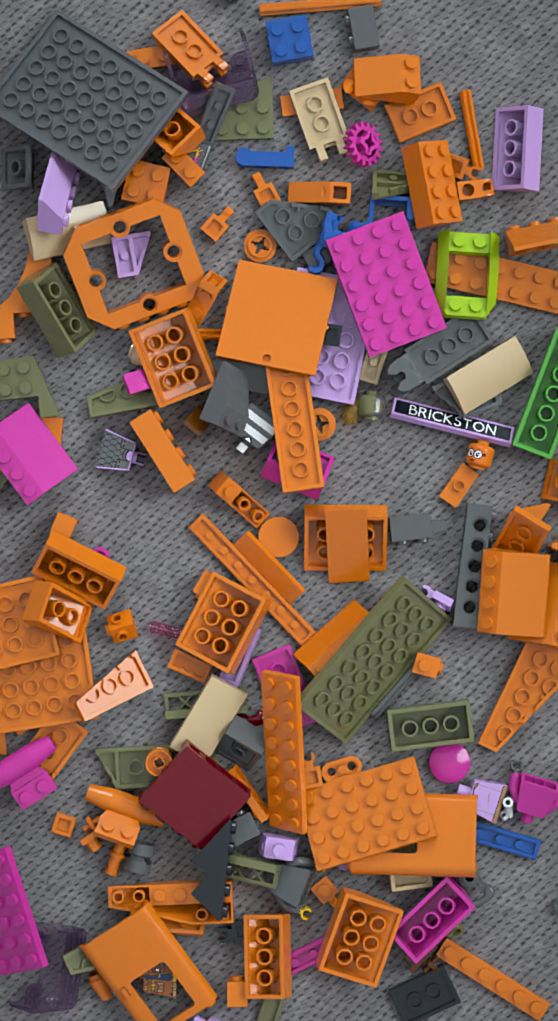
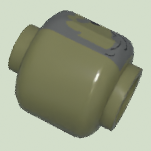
[358,391,385,421]

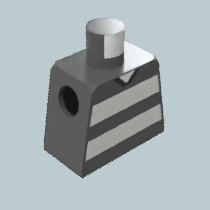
[235,403,275,455]

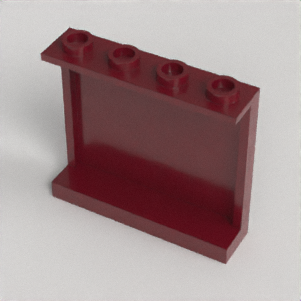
[138,739,251,850]

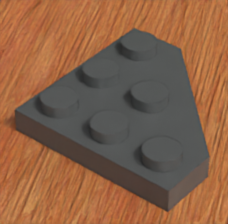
[254,199,341,262]

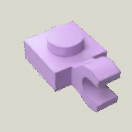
[422,585,454,613]

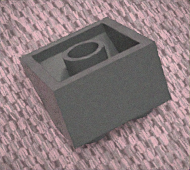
[214,715,265,771]

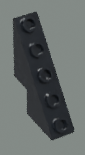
[191,819,237,921]

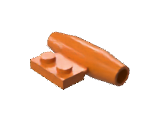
[85,784,164,849]

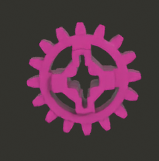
[343,121,383,167]

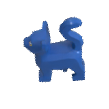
[308,211,365,274]

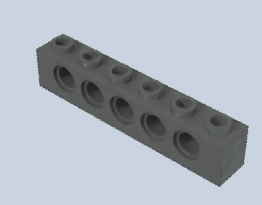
[451,503,496,629]

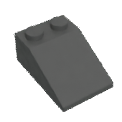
[199,361,249,437]

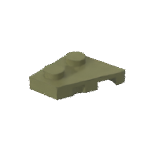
[371,170,410,200]

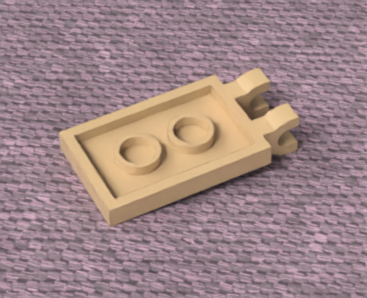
[289,77,348,163]

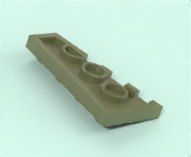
[87,381,170,419]

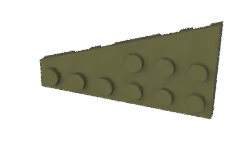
[153,76,274,143]

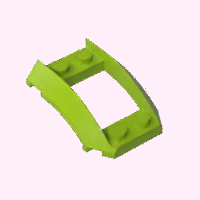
[435,228,500,320]

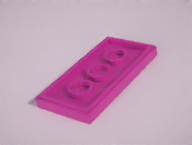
[252,644,317,728]

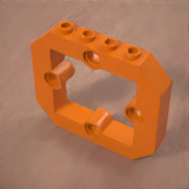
[63,197,204,330]

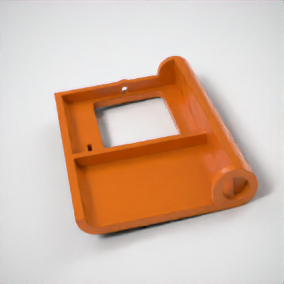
[347,793,478,878]
[79,900,217,1021]

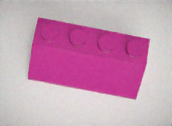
[394,877,476,964]

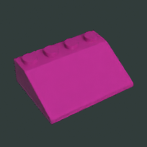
[0,403,78,506]

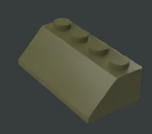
[17,262,98,358]

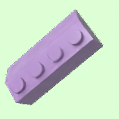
[492,105,544,192]
[37,152,80,235]

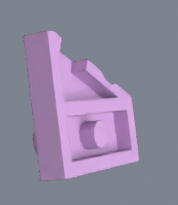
[111,231,151,279]

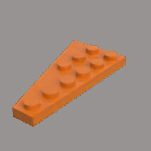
[477,642,558,752]

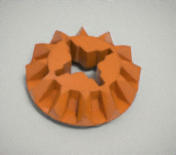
[244,229,277,263]
[314,408,336,441]

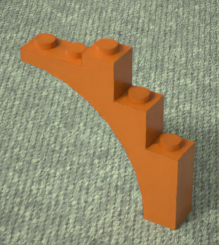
[0,249,53,344]

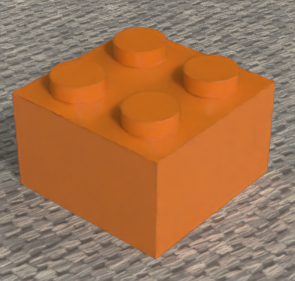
[121,161,172,204]

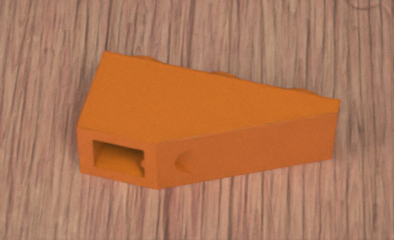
[288,182,351,207]
[208,470,271,529]

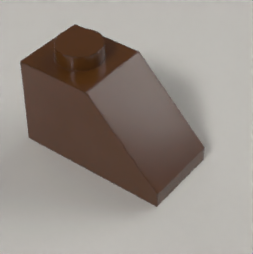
[183,405,211,438]

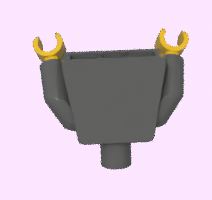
[264,857,325,920]

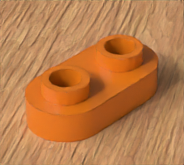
[321,755,362,782]

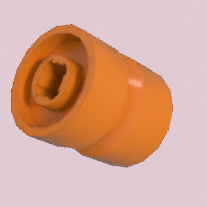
[145,747,173,776]

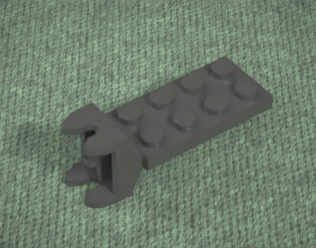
[381,318,495,397]

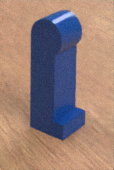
[235,146,294,169]

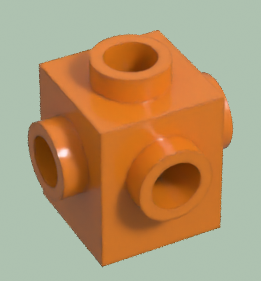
[105,609,138,644]

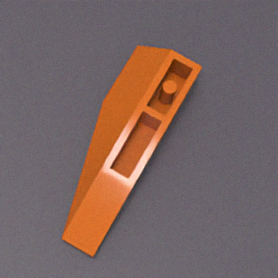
[108,878,234,925]

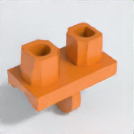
[80,816,102,852]

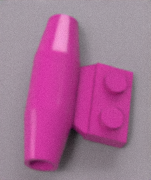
[0,736,58,810]

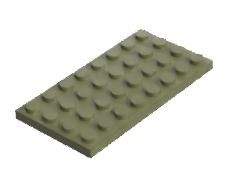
[301,575,452,744]

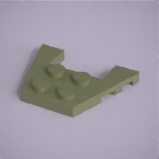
[0,356,60,418]

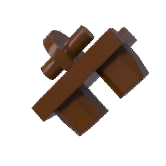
[404,944,440,973]

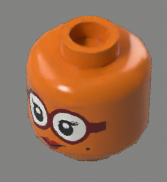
[465,440,495,471]

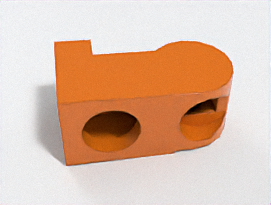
[456,179,495,202]

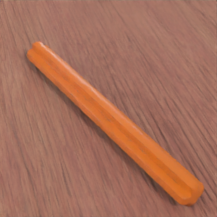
[259,0,381,16]

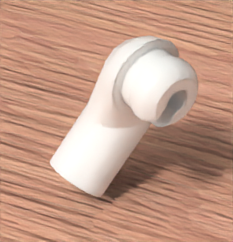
[499,797,513,821]

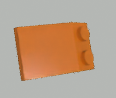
[353,54,421,105]
[22,581,94,644]

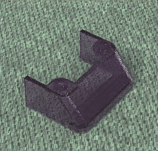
[163,30,259,117]
[9,922,86,1014]

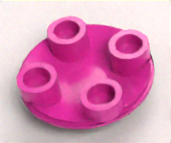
[429,744,470,783]

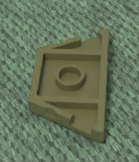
[95,744,174,789]

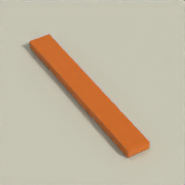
[188,513,316,646]

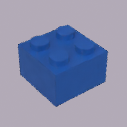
[265,14,314,67]

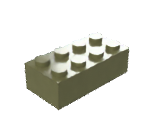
[386,699,474,752]

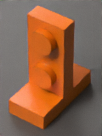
[186,270,228,327]

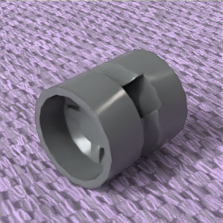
[124,840,156,874]

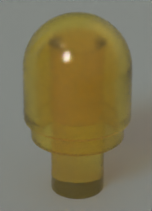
[342,397,360,425]

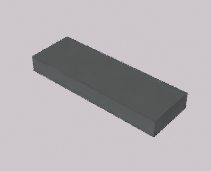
[198,81,236,146]

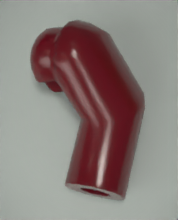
[237,710,263,727]

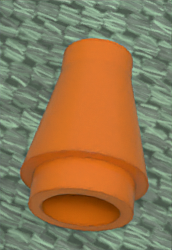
[87,970,112,1001]

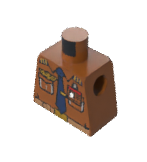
[133,962,177,997]

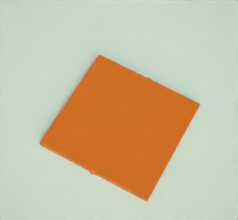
[216,260,338,377]

